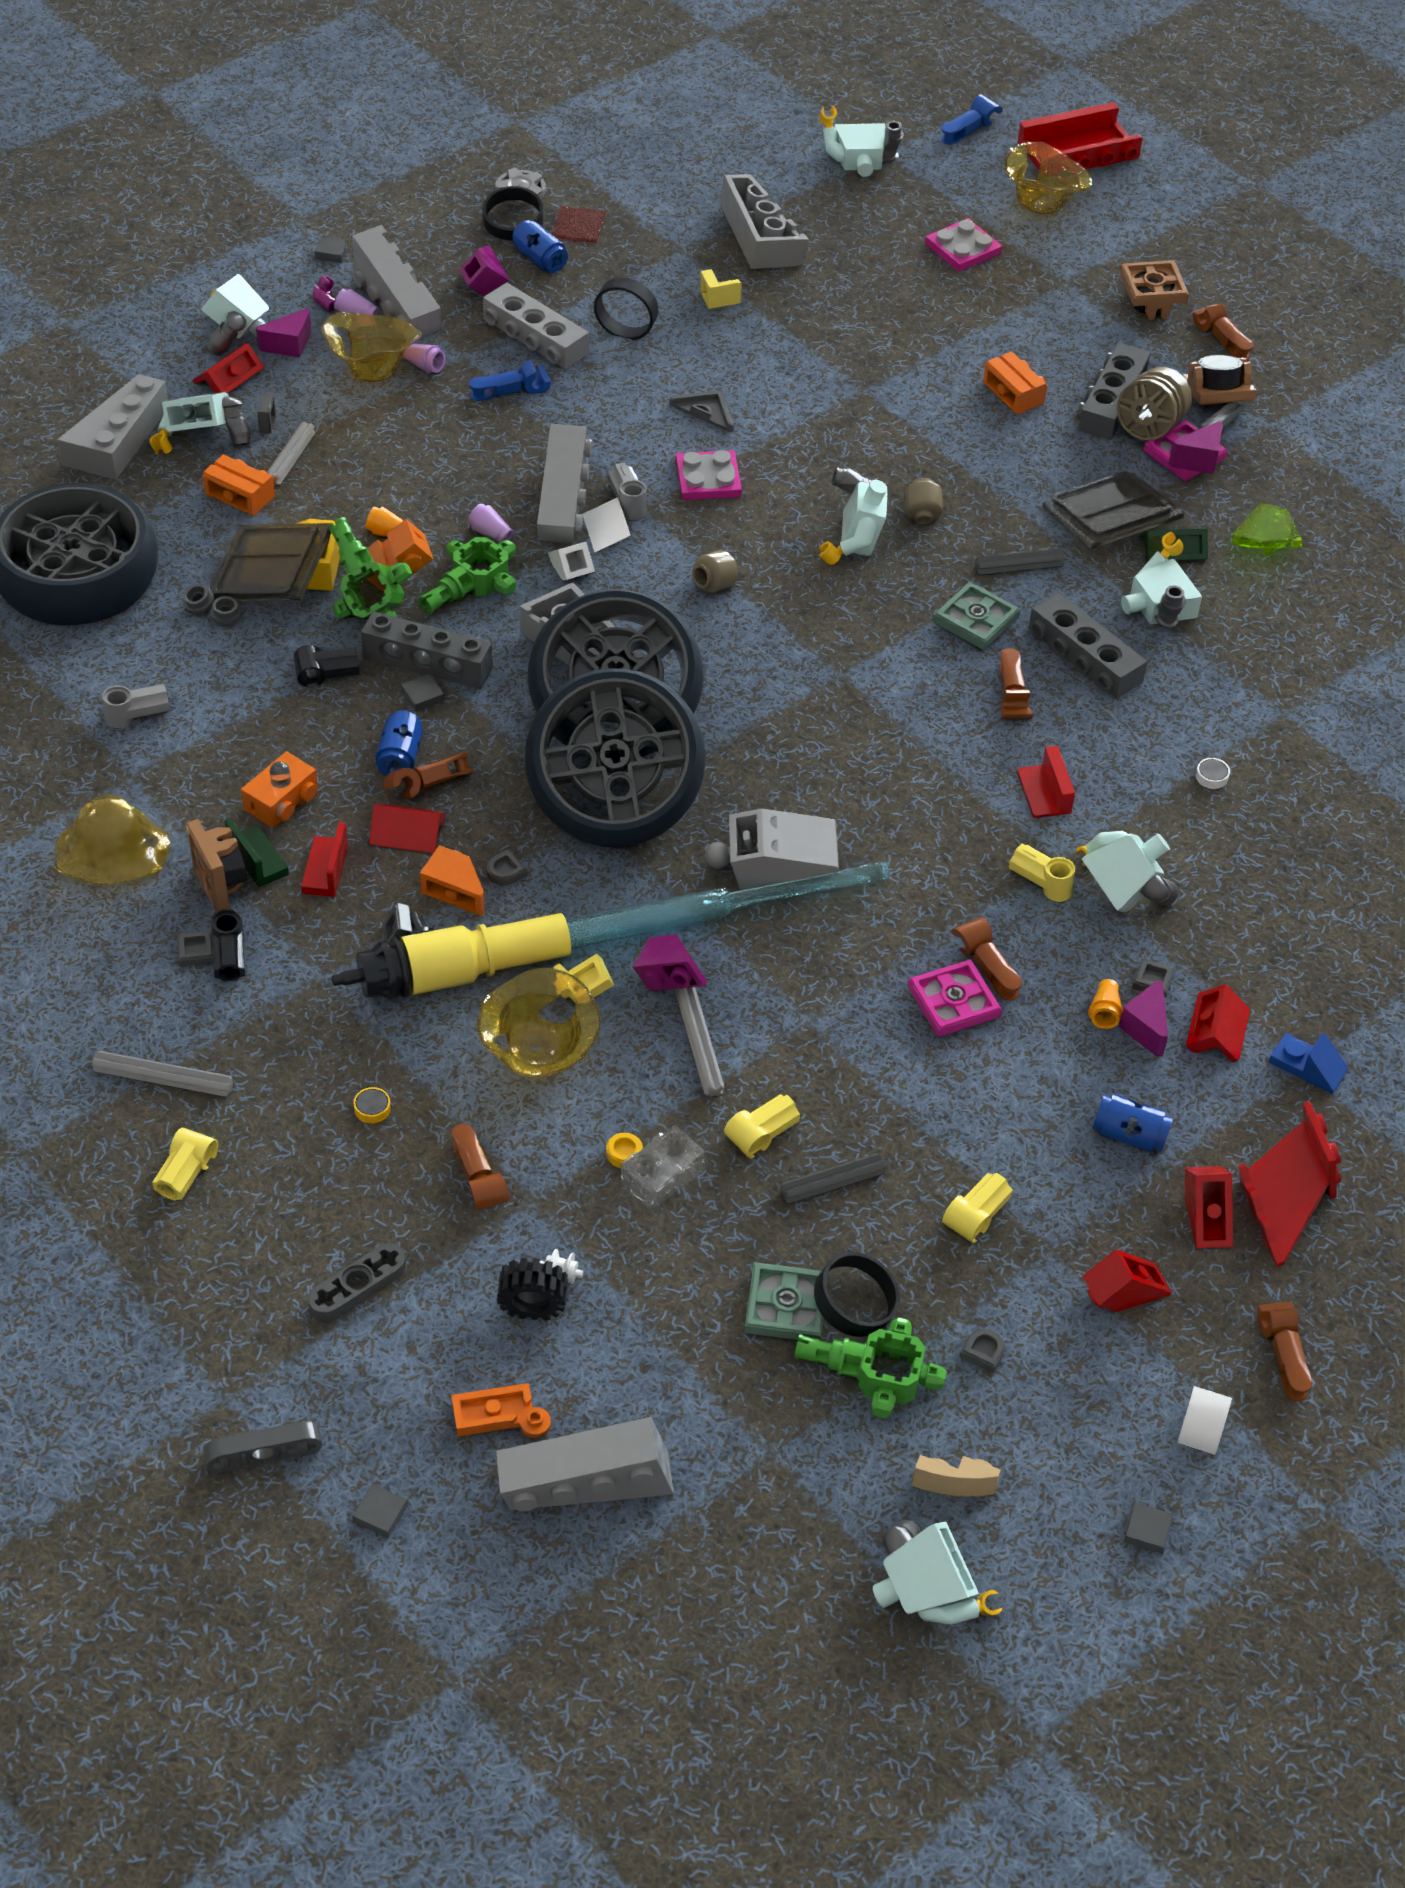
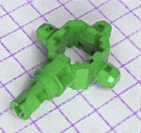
[328,517,412,619]
[418,537,516,614]
[795,1318,947,1418]

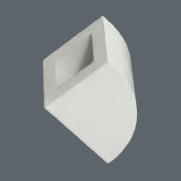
[548,542,595,580]
[1177,1386,1232,1455]

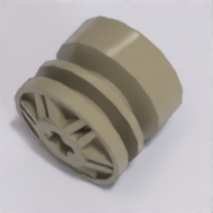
[1117,367,1192,440]

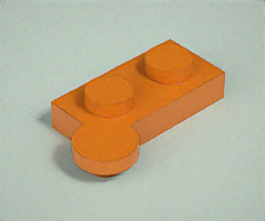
[451,1383,551,1438]

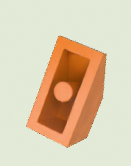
[420,845,485,916]

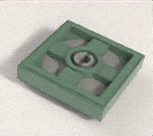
[933,581,1020,650]
[744,1262,829,1340]

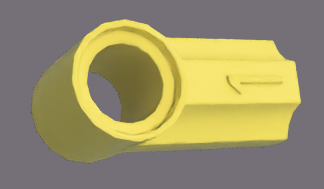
[1009,844,1075,902]
[724,1094,800,1159]
[152,1127,218,1201]
[942,1173,1013,1244]

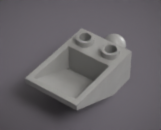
[705,808,839,890]

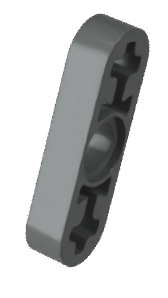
[308,1244,406,1321]
[204,1421,322,1474]

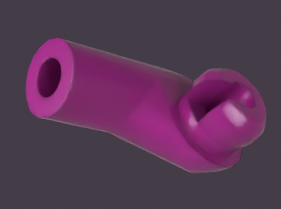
[312,276,336,313]

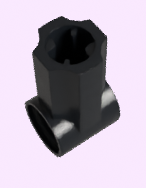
[293,645,360,687]
[210,908,245,981]

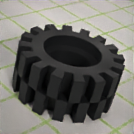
[497,1258,568,1320]

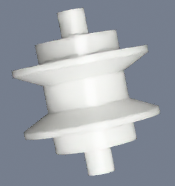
[540,1249,583,1284]

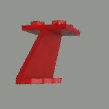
[1238,1101,1341,1267]

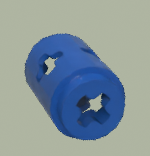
[512,220,568,273]
[375,710,423,776]
[1092,1094,1173,1153]

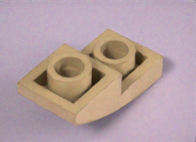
[912,1455,1001,1497]

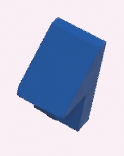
[1269,1032,1348,1094]

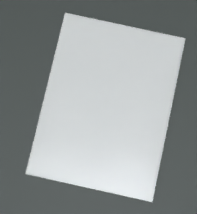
[583,497,631,552]

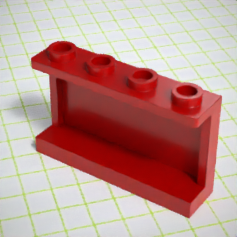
[1017,102,1143,178]

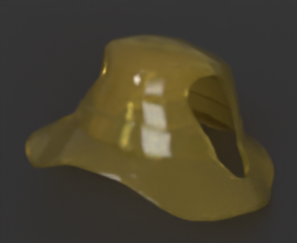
[1005,142,1092,214]
[321,312,422,382]
[55,794,171,885]
[477,968,601,1079]

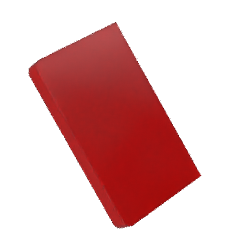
[193,342,264,394]
[1017,746,1075,818]
[369,803,445,853]
[301,822,348,897]
[1186,984,1250,1062]

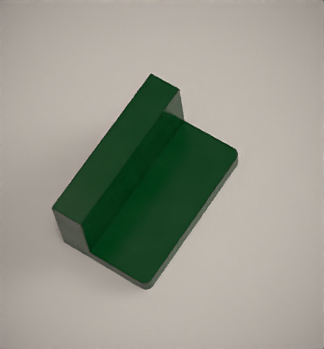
[1140,528,1208,561]
[224,818,289,887]

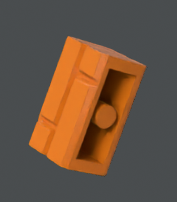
[983,351,1047,415]
[202,454,275,516]

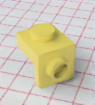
[553,954,614,1005]

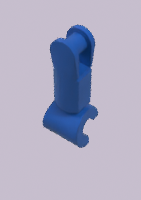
[941,95,1003,145]
[469,360,551,401]

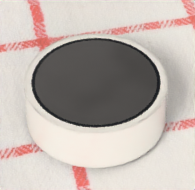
[1196,758,1230,789]

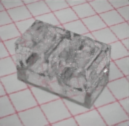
[621,1125,706,1212]

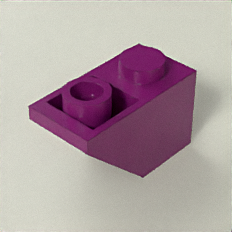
[459,246,510,296]
[633,935,707,991]

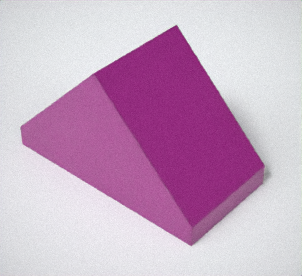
[256,308,312,357]
[1168,421,1223,474]
[1119,981,1168,1056]

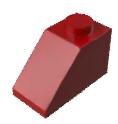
[1185,1166,1233,1249]
[1083,1249,1172,1312]

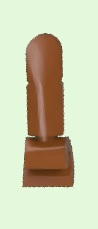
[1193,303,1253,360]
[999,648,1033,719]
[383,752,474,800]
[951,917,1022,1001]
[452,1124,510,1211]
[1257,1302,1312,1401]

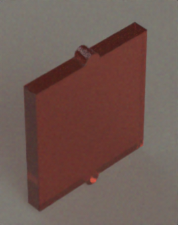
[552,206,605,243]

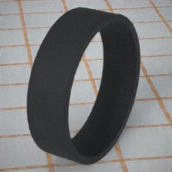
[482,186,544,241]
[594,277,659,340]
[814,1252,900,1337]

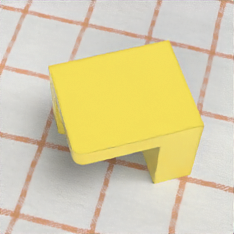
[700,269,742,309]

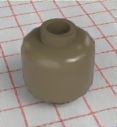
[904,478,943,525]
[692,550,738,593]

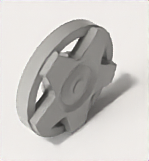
[495,168,546,205]

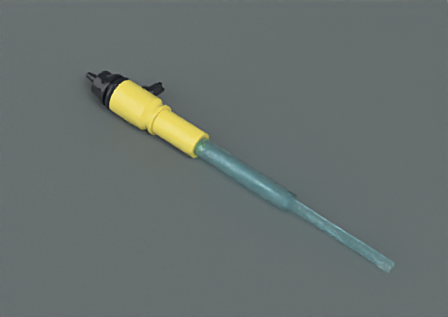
[331,861,890,999]

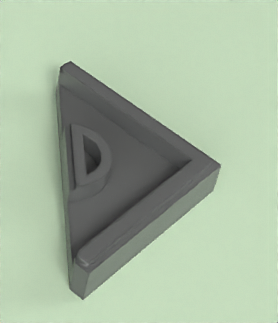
[669,390,734,432]

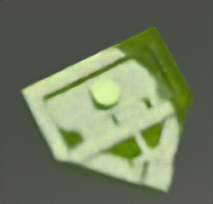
[1231,503,1303,556]

